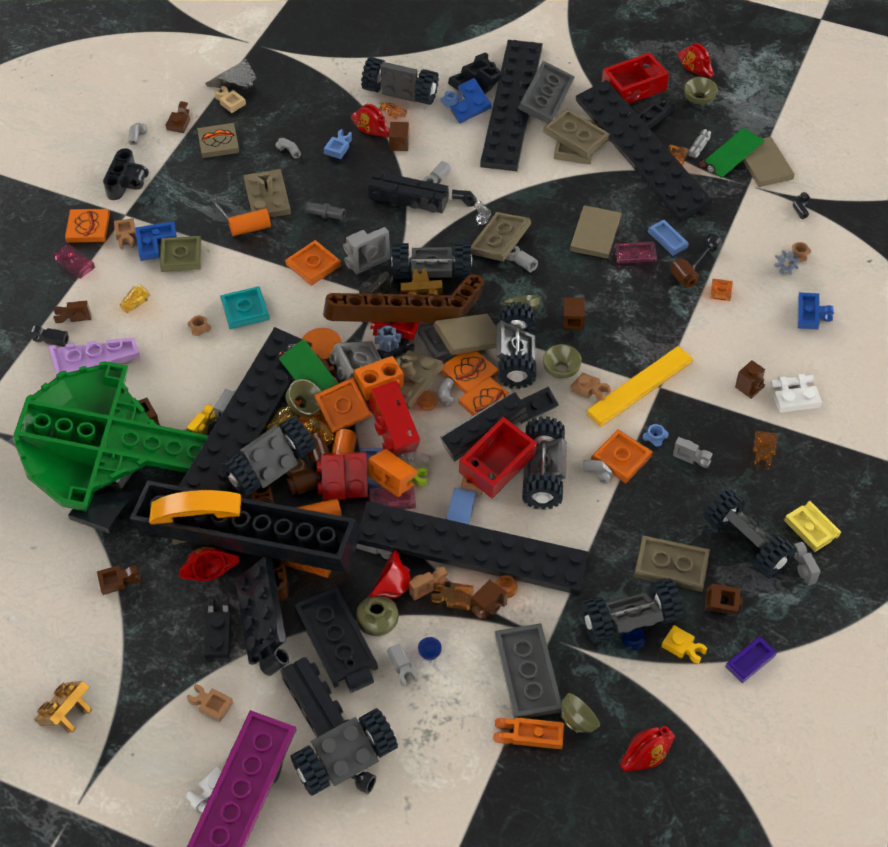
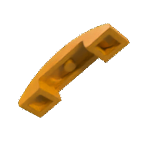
[149,490,241,524]

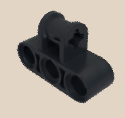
[103,148,149,200]

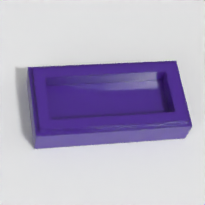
[725,636,777,684]

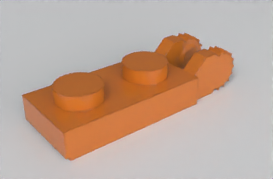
[493,717,564,750]

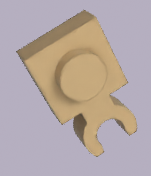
[214,86,246,113]

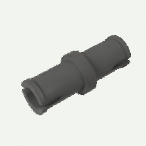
[306,201,346,221]

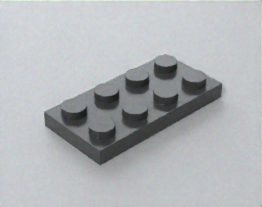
[518,60,575,124]
[495,623,562,719]

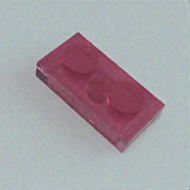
[614,241,657,264]
[53,244,95,279]
[370,485,416,509]

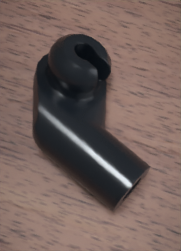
[452,189,477,207]
[793,192,810,219]

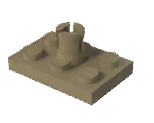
[243,169,291,218]
[396,350,444,409]

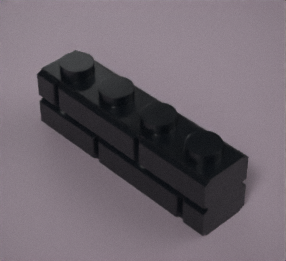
[368,171,449,213]
[440,391,527,462]
[280,657,349,738]

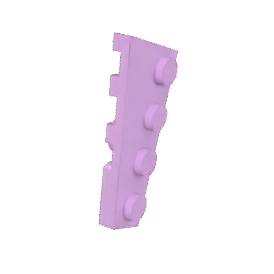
[48,338,141,374]

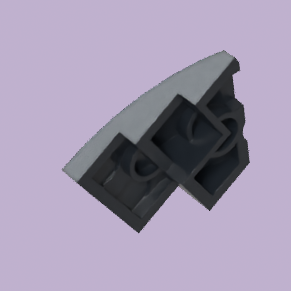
[448,52,502,94]
[68,488,143,533]

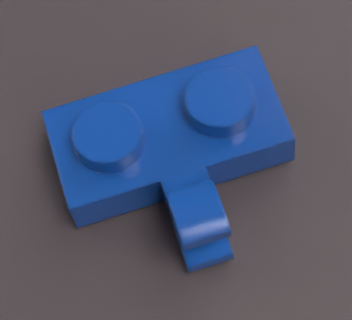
[798,292,834,330]

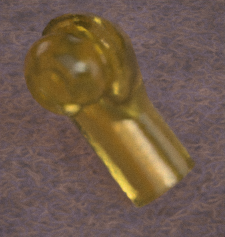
[305,418,334,443]

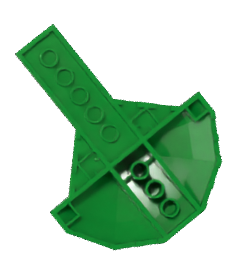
[13,361,209,512]

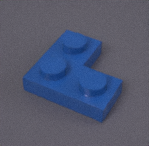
[450,78,492,124]
[135,221,177,261]

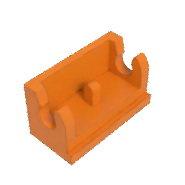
[367,449,417,497]

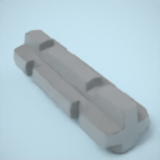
[688,129,711,158]

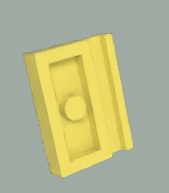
[784,501,841,552]

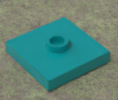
[220,286,270,329]

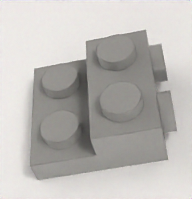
[343,227,390,275]
[330,341,382,381]

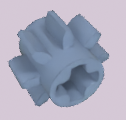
[774,250,800,275]
[375,326,401,352]

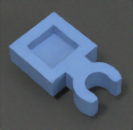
[324,129,352,159]

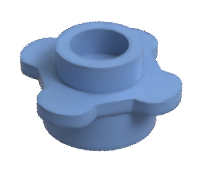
[441,91,462,108]
[643,424,669,447]

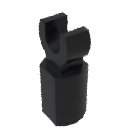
[30,326,69,347]
[377,338,415,359]

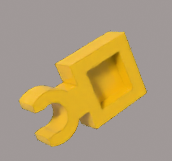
[186,404,215,435]
[661,625,707,664]

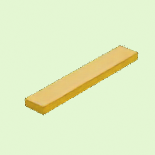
[586,346,693,427]

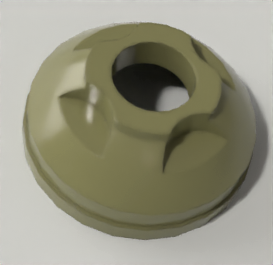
[684,77,718,105]
[503,295,540,310]
[543,344,582,378]
[286,379,321,417]
[356,596,399,636]
[561,693,600,733]

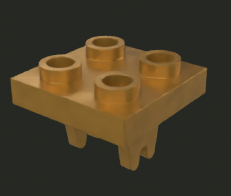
[401,268,443,295]
[34,681,92,733]

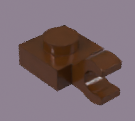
[165,101,190,133]
[53,300,91,323]
[97,565,141,595]

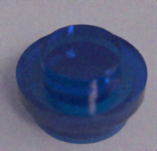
[622,628,646,651]
[418,637,442,661]

